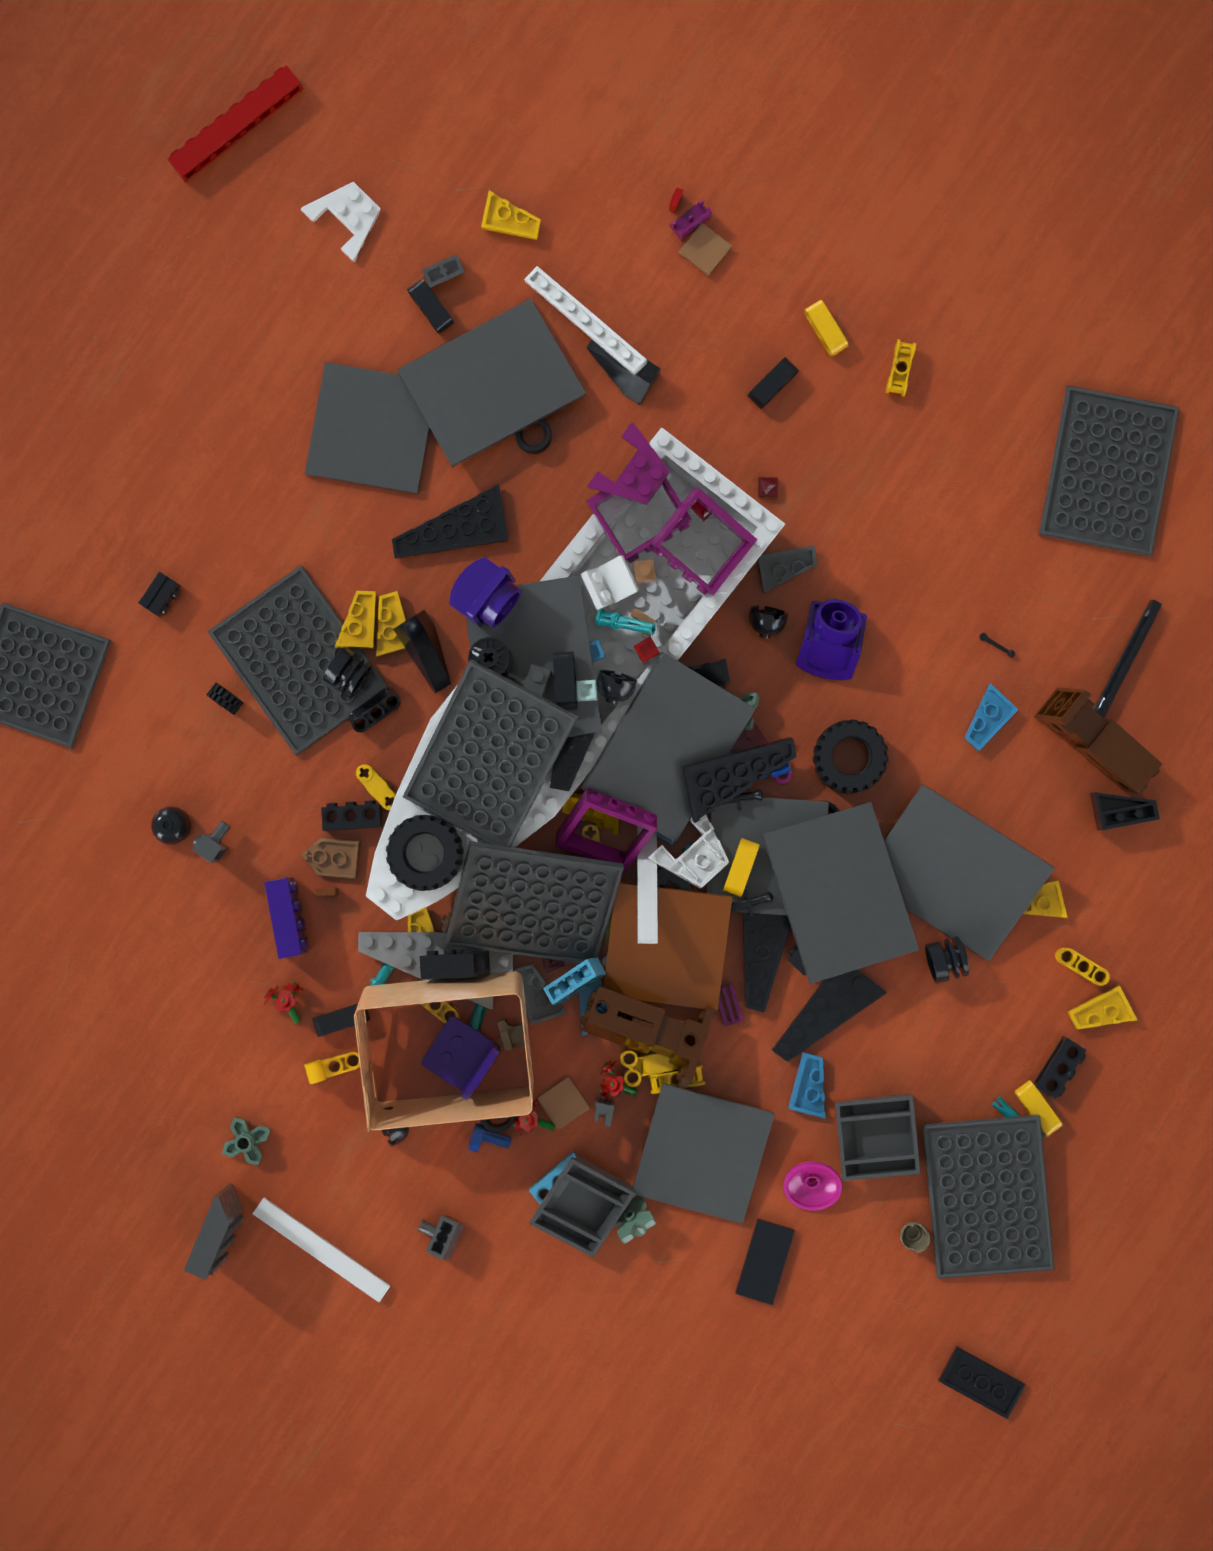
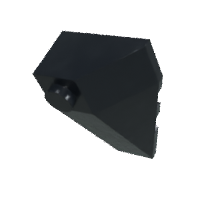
[586,340,661,405]
[393,610,451,694]

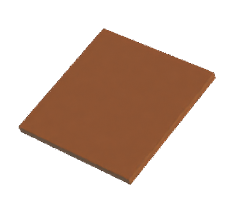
[603,882,732,1011]

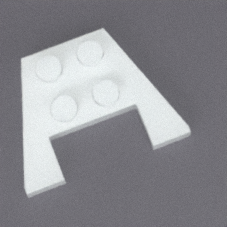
[301,182,381,262]
[648,815,729,889]

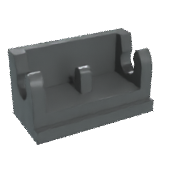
[422,254,465,288]
[594,1098,615,1127]

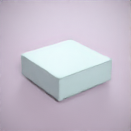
[576,680,597,702]

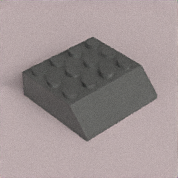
[835,1093,920,1181]
[529,1157,636,1257]
[183,1183,244,1280]

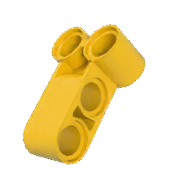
[620,1049,679,1087]
[304,1051,360,1084]

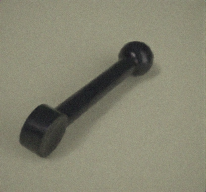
[979,633,1015,657]

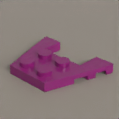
[588,422,670,505]

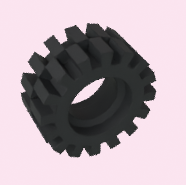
[206,682,244,715]

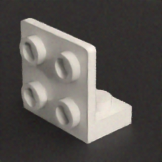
[581,555,639,610]

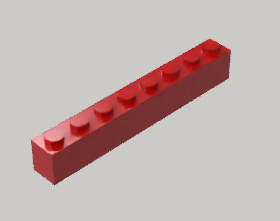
[168,65,303,183]

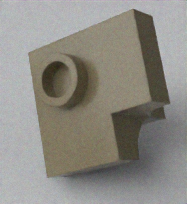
[497,1019,525,1051]

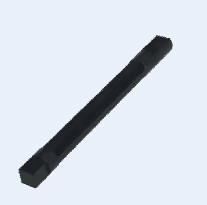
[1094,600,1162,718]

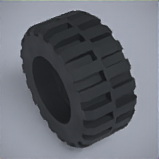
[813,719,889,794]
[386,815,464,891]

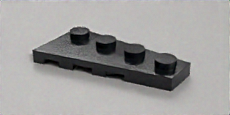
[550,716,602,791]

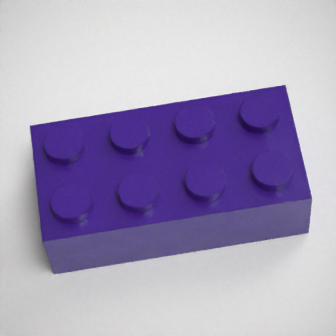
[264,877,309,959]

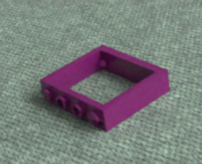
[586,478,692,563]
[650,488,758,595]
[555,788,657,872]

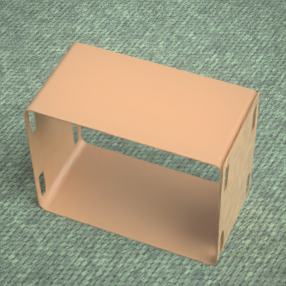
[354,971,534,1132]

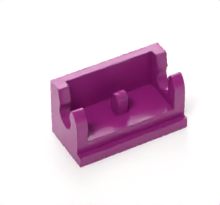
[670,200,712,241]

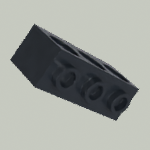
[321,800,382,831]
[1033,1036,1087,1099]

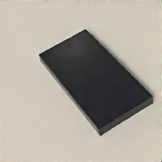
[735,1218,795,1305]
[938,1346,1026,1419]

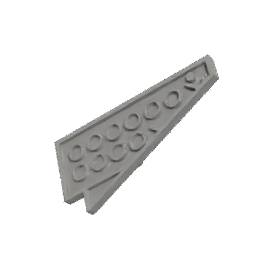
[358,932,513,1009]

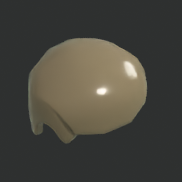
[900,1221,930,1253]

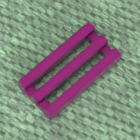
[719,984,744,1027]

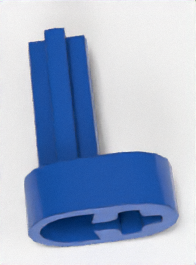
[468,1124,512,1152]

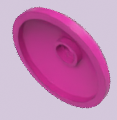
[783,1162,842,1211]

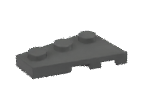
[758,546,817,593]
[513,964,567,1025]

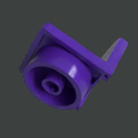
[449,557,522,628]
[796,599,867,680]
[421,1015,500,1101]

